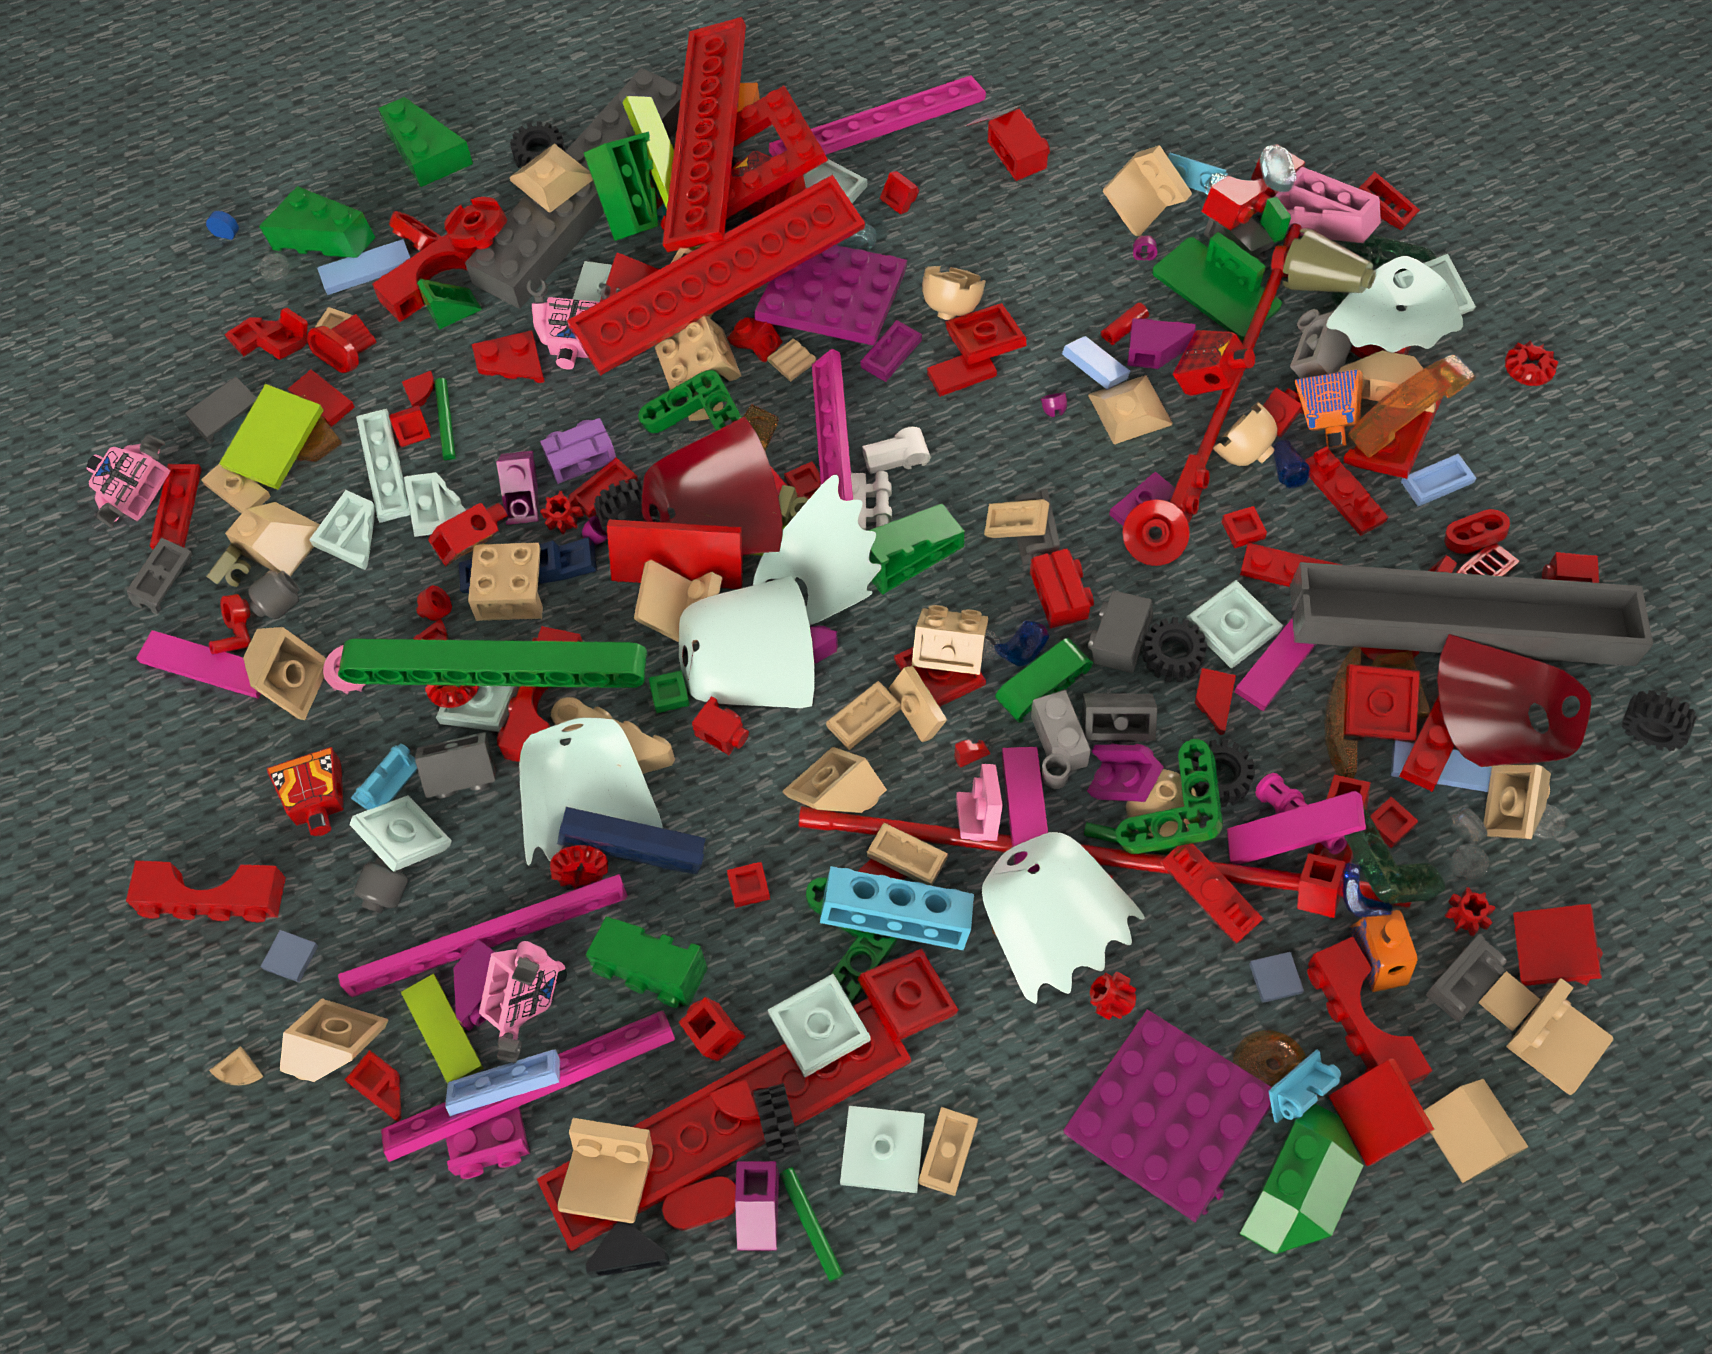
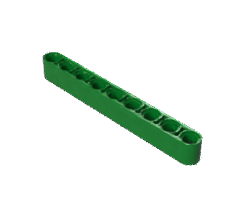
[338,639,647,688]

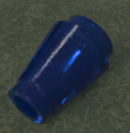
[1273,440,1310,488]

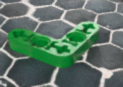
[638,370,742,434]
[1116,739,1223,854]
[806,878,898,1005]

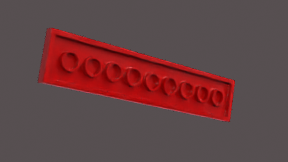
[663,17,746,252]
[567,174,865,376]
[537,998,911,1251]

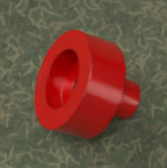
[416,585,452,621]

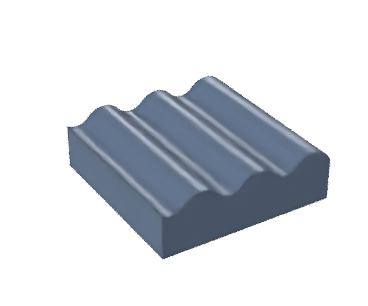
[260,930,318,982]
[1249,952,1304,1003]

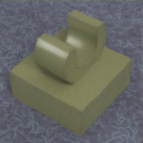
[773,485,809,526]
[206,543,251,587]

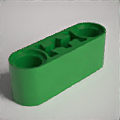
[995,638,1093,723]

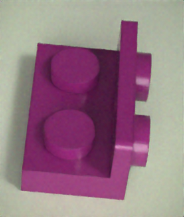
[1087,743,1164,802]

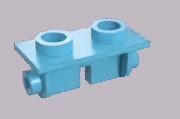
[1168,153,1228,194]
[351,743,418,810]
[1268,1049,1341,1123]

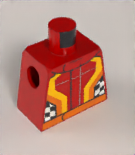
[428,503,508,567]
[267,747,344,836]

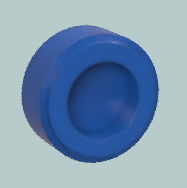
[206,211,239,240]

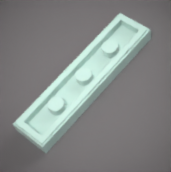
[356,409,410,523]

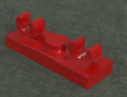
[1300,446,1388,536]
[1160,843,1263,944]

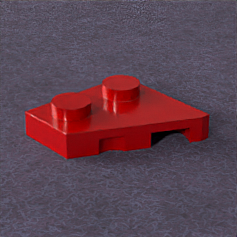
[472,330,545,383]

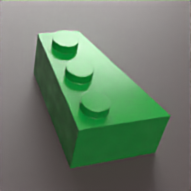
[378,97,473,187]
[584,131,658,241]
[259,186,376,258]
[868,504,965,595]
[586,916,708,1008]

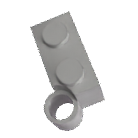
[1290,309,1352,379]
[1031,690,1091,789]

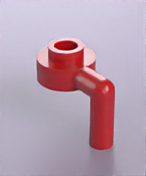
[209,594,251,655]

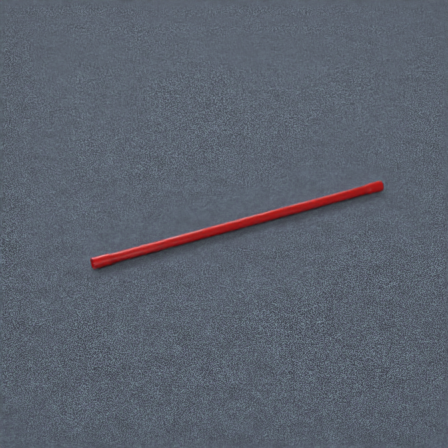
[799,806,1413,908]

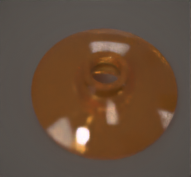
[1233,1030,1307,1087]

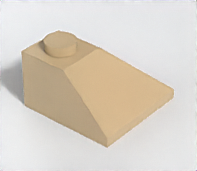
[510,144,593,213]
[1088,375,1173,444]
[225,502,320,576]
[243,627,326,720]
[782,747,887,813]
[1482,765,1551,839]
[280,999,388,1082]

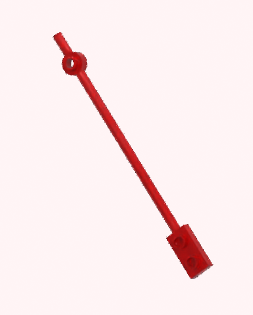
[1170,223,1302,524]

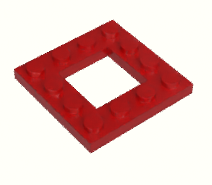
[726,86,828,219]

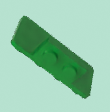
[1152,232,1282,340]

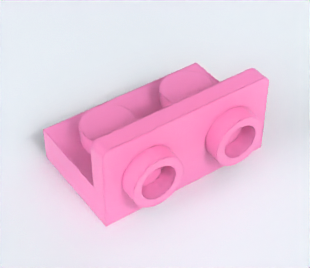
[956,764,1002,841]

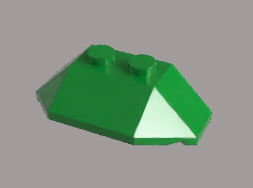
[1240,1103,1363,1254]

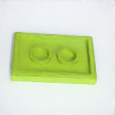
[219,384,324,490]

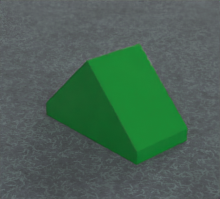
[417,279,482,329]

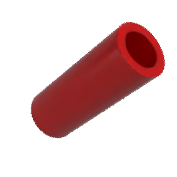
[1101,302,1149,346]

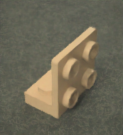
[1103,145,1192,236]
[655,315,741,390]
[468,543,543,621]
[634,560,722,643]
[912,605,988,675]
[1506,978,1613,1095]
[557,1118,653,1223]

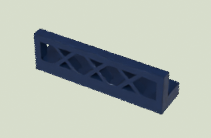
[557,807,706,874]

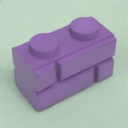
[540,418,616,484]

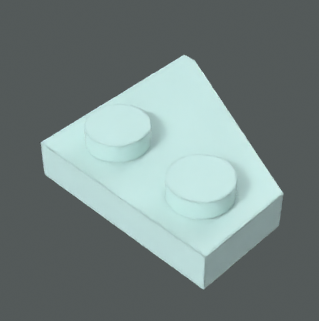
[404,472,473,537]
[309,490,376,570]

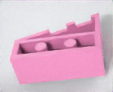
[1274,167,1381,243]

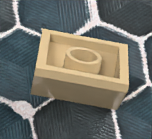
[1424,1079,1528,1183]

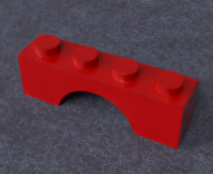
[1201,144,1306,231]
[372,234,478,322]
[497,626,583,762]
[1297,774,1371,918]
[126,861,286,923]
[1307,937,1432,1086]

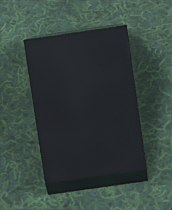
[586,1221,670,1278]

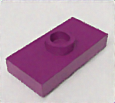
[860,320,922,382]
[1109,471,1175,526]

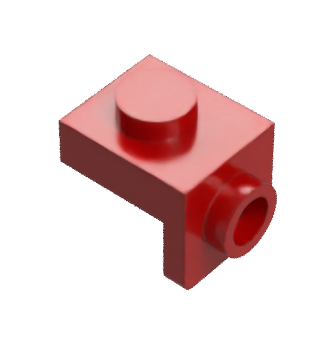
[257,307,308,360]
[727,317,783,362]
[1263,387,1304,438]

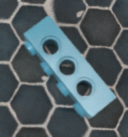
[820,866,974,950]

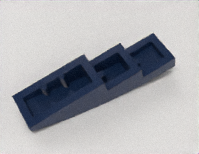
[459,537,597,594]

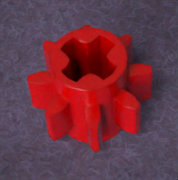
[540,491,584,535]
[1445,887,1496,937]
[1090,971,1136,1020]

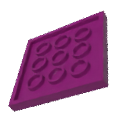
[755,245,907,346]
[1063,1009,1272,1223]

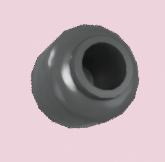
[248,570,300,619]
[354,858,408,913]

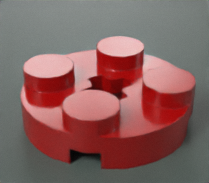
[444,197,507,250]

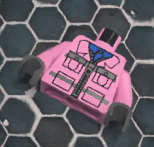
[527,279,621,370]
[87,434,171,529]
[479,941,567,1063]

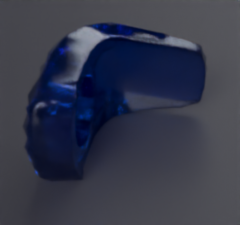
[994,621,1049,667]
[1342,862,1393,917]

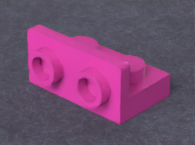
[446,1107,530,1179]

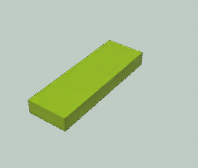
[401,973,484,1084]

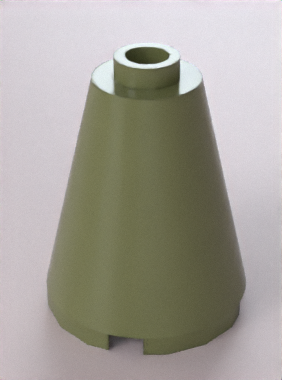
[1283,228,1376,293]

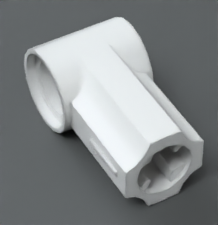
[862,427,931,474]

